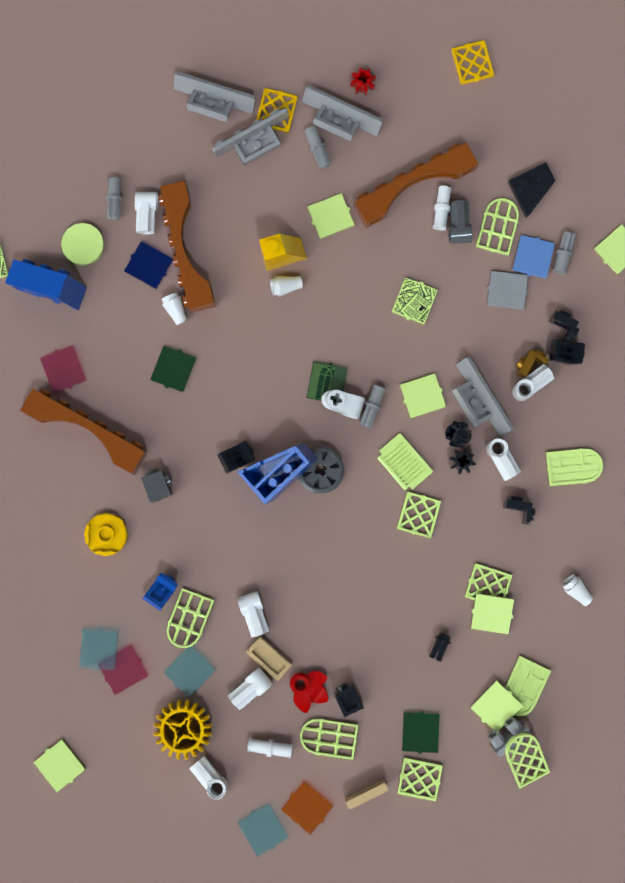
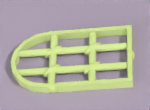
[476,198,519,256]
[167,588,214,648]
[300,718,358,760]

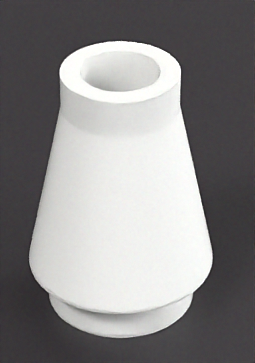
[270,276,303,297]
[162,292,188,325]
[562,574,594,606]

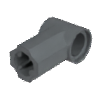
[449,200,472,243]

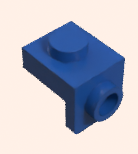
[143,572,178,611]

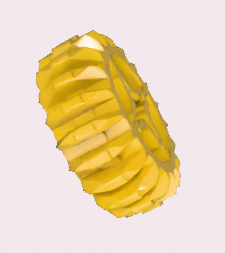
[153,700,212,760]

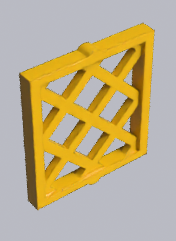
[451,40,494,85]
[256,88,298,133]

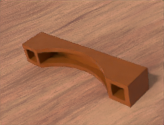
[354,142,479,228]
[158,181,216,313]
[20,388,147,475]

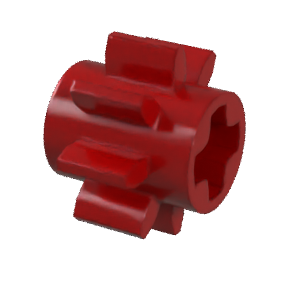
[350,67,376,95]

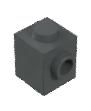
[141,468,173,503]

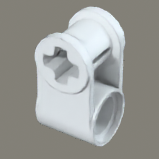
[321,390,365,420]

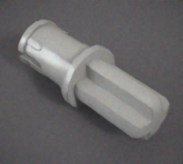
[304,126,330,169]
[105,177,123,220]
[553,232,576,275]
[360,385,386,428]

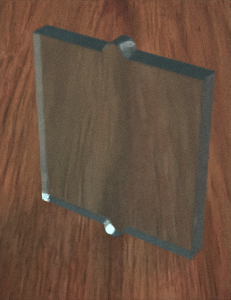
[79,629,118,671]
[164,646,215,697]
[237,804,288,857]

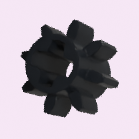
[445,421,472,448]
[449,448,476,475]

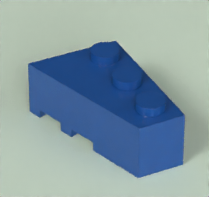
[5,259,87,311]
[238,443,318,504]

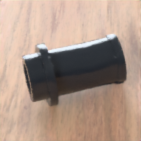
[429,632,451,662]

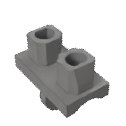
[488,717,530,757]

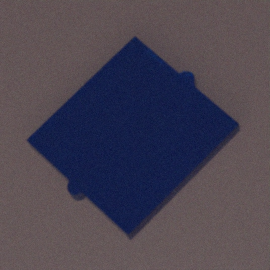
[124,241,173,289]

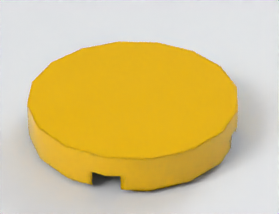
[84,513,128,556]

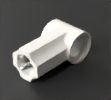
[135,191,158,235]
[512,364,555,401]
[486,438,521,481]
[237,591,269,637]
[228,667,273,710]
[189,756,229,800]

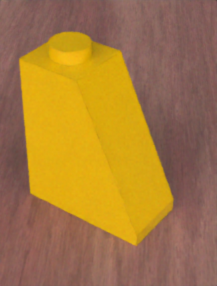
[259,233,307,271]

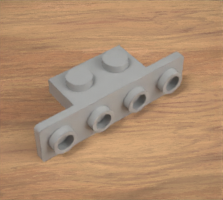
[174,71,256,122]
[302,85,383,141]
[212,108,289,166]
[452,356,514,437]

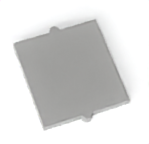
[487,271,528,310]

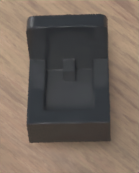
[549,310,580,342]
[549,339,585,365]
[217,440,255,474]
[503,496,535,525]
[333,682,364,717]

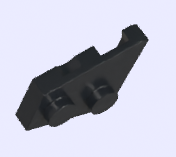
[507,163,556,218]

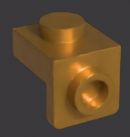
[515,349,549,378]

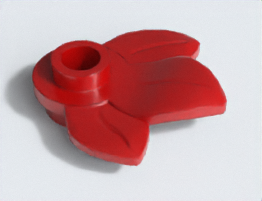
[290,671,328,713]

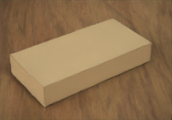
[246,636,292,681]
[345,779,388,809]

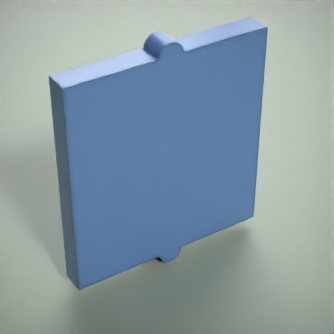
[512,235,555,279]

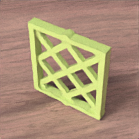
[397,491,441,538]
[464,563,512,600]
[397,757,443,801]

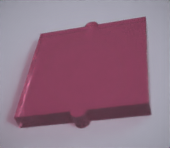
[40,346,86,393]
[98,645,148,695]

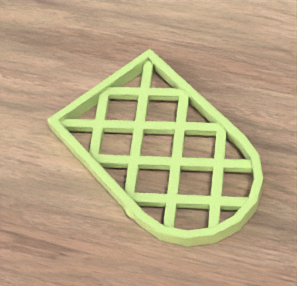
[505,733,550,788]

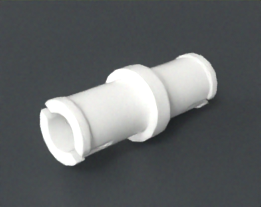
[433,186,452,231]
[247,738,293,759]

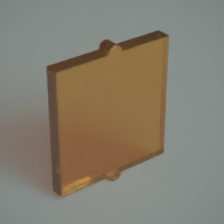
[281,782,333,835]

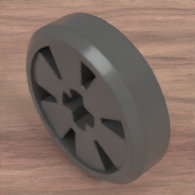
[299,446,344,494]

